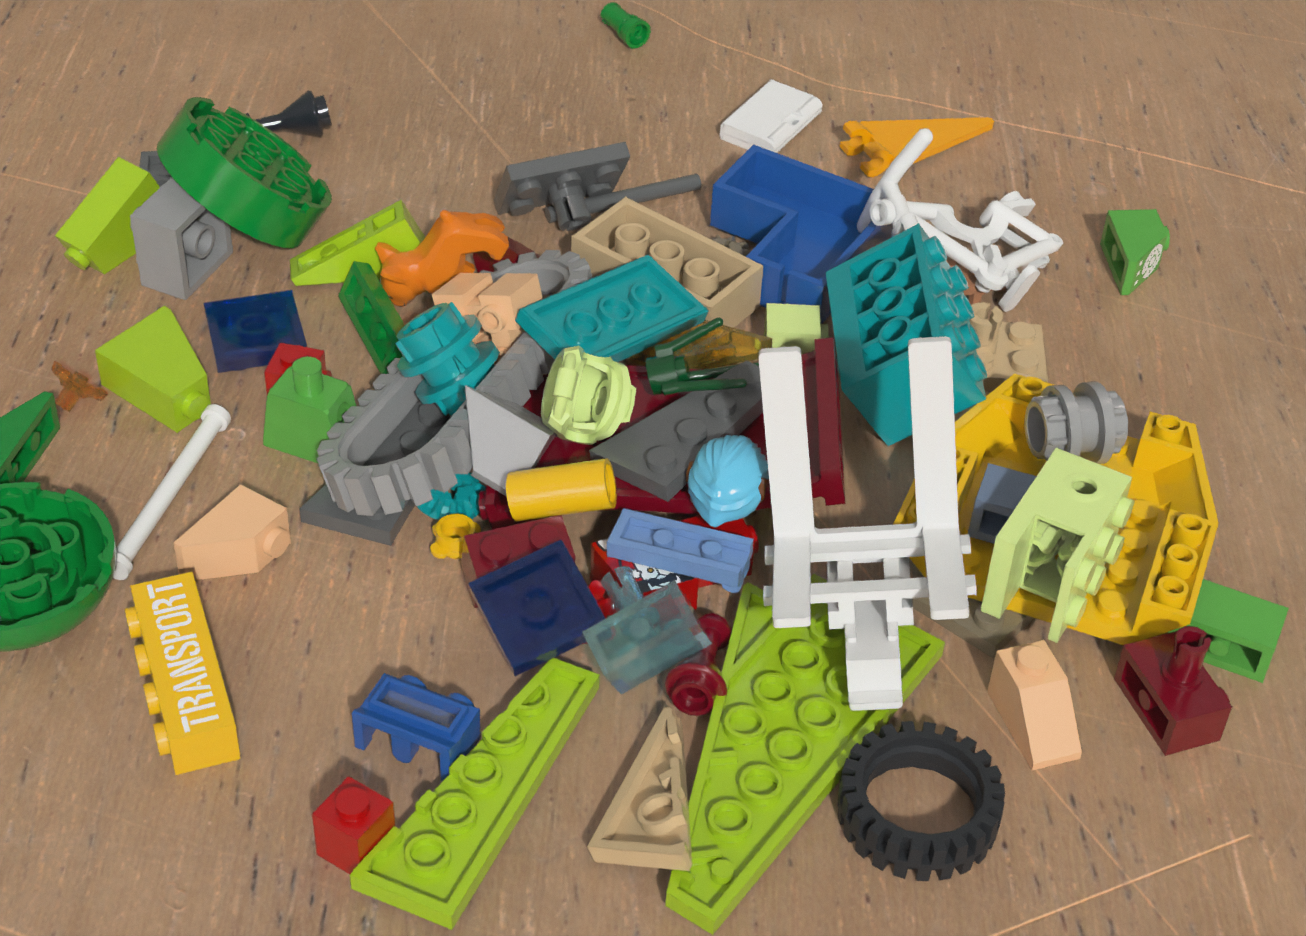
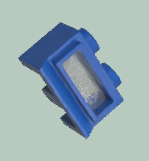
[352,673,481,781]

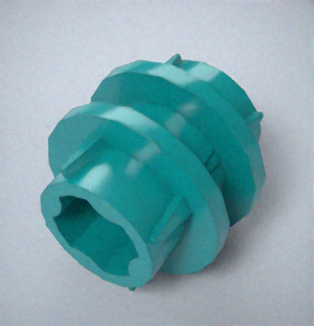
[395,302,500,416]

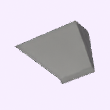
[465,385,556,496]

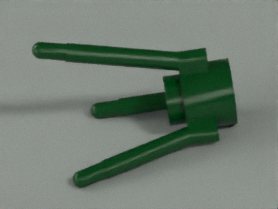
[646,317,759,396]

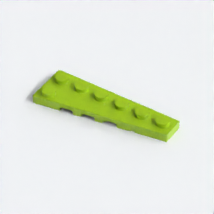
[350,657,600,930]

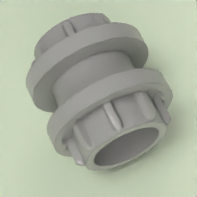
[1024,381,1128,464]

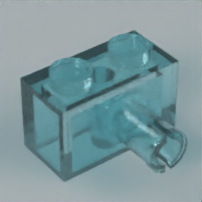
[582,566,712,695]

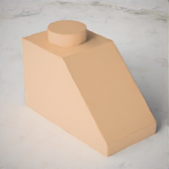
[173,484,291,581]
[987,640,1082,771]

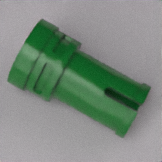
[600,2,651,49]

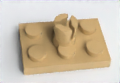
[970,302,1048,391]

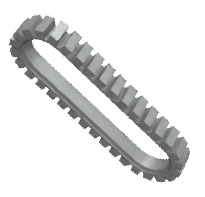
[316,250,593,516]

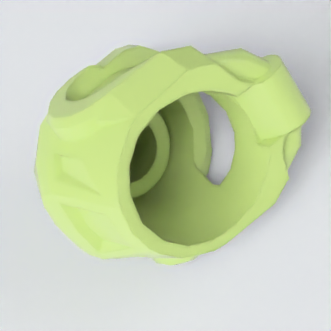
[541,346,636,445]

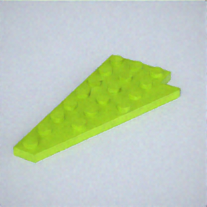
[665,574,945,935]

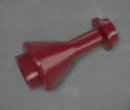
[665,613,732,716]

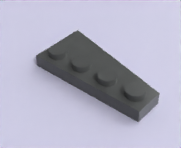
[589,361,763,502]
[299,400,453,546]

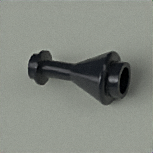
[245,90,332,137]

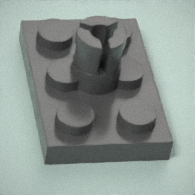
[493,142,631,231]

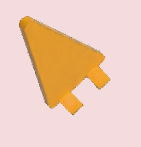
[839,117,994,177]

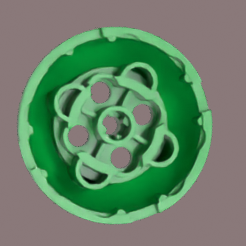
[0,482,116,652]

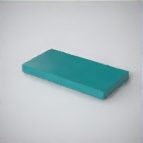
[515,255,709,362]

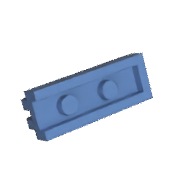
[607,508,753,593]

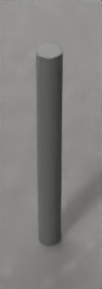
[545,173,701,223]

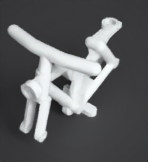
[857,128,1063,312]

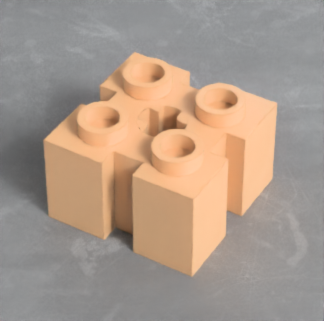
[432,273,543,365]

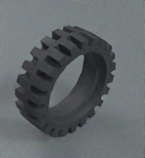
[837,721,1005,882]

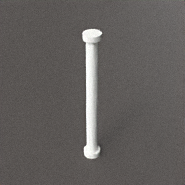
[113,404,231,580]

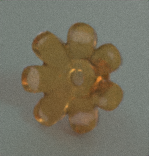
[51,361,108,413]

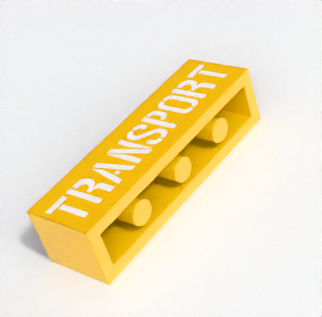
[124,572,241,775]

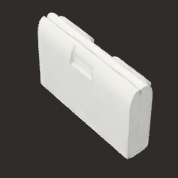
[720,79,823,153]

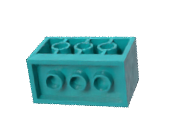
[825,223,987,446]

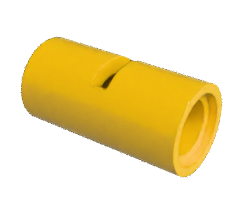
[506,458,617,521]

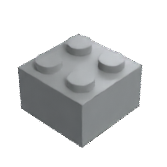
[130,177,233,300]

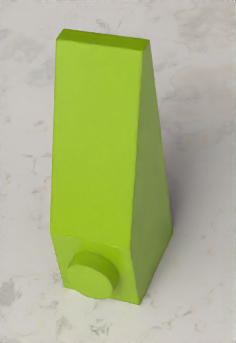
[290,200,425,286]

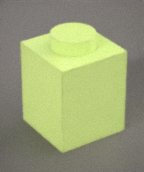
[763,303,828,354]

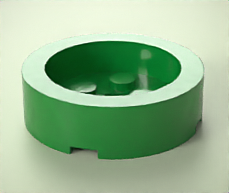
[157,97,332,248]

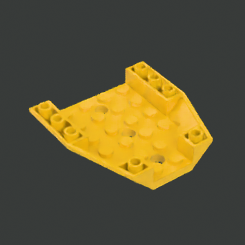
[893,373,1219,645]

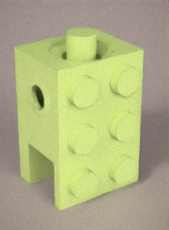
[981,448,1134,643]

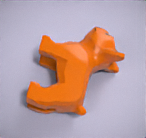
[375,210,509,307]

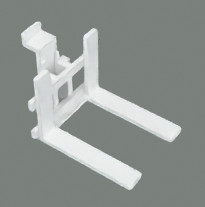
[759,336,977,711]

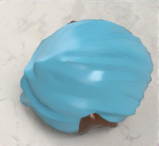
[686,435,770,528]

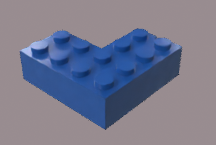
[710,144,893,324]

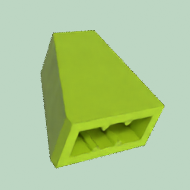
[55,157,160,275]
[95,306,211,433]

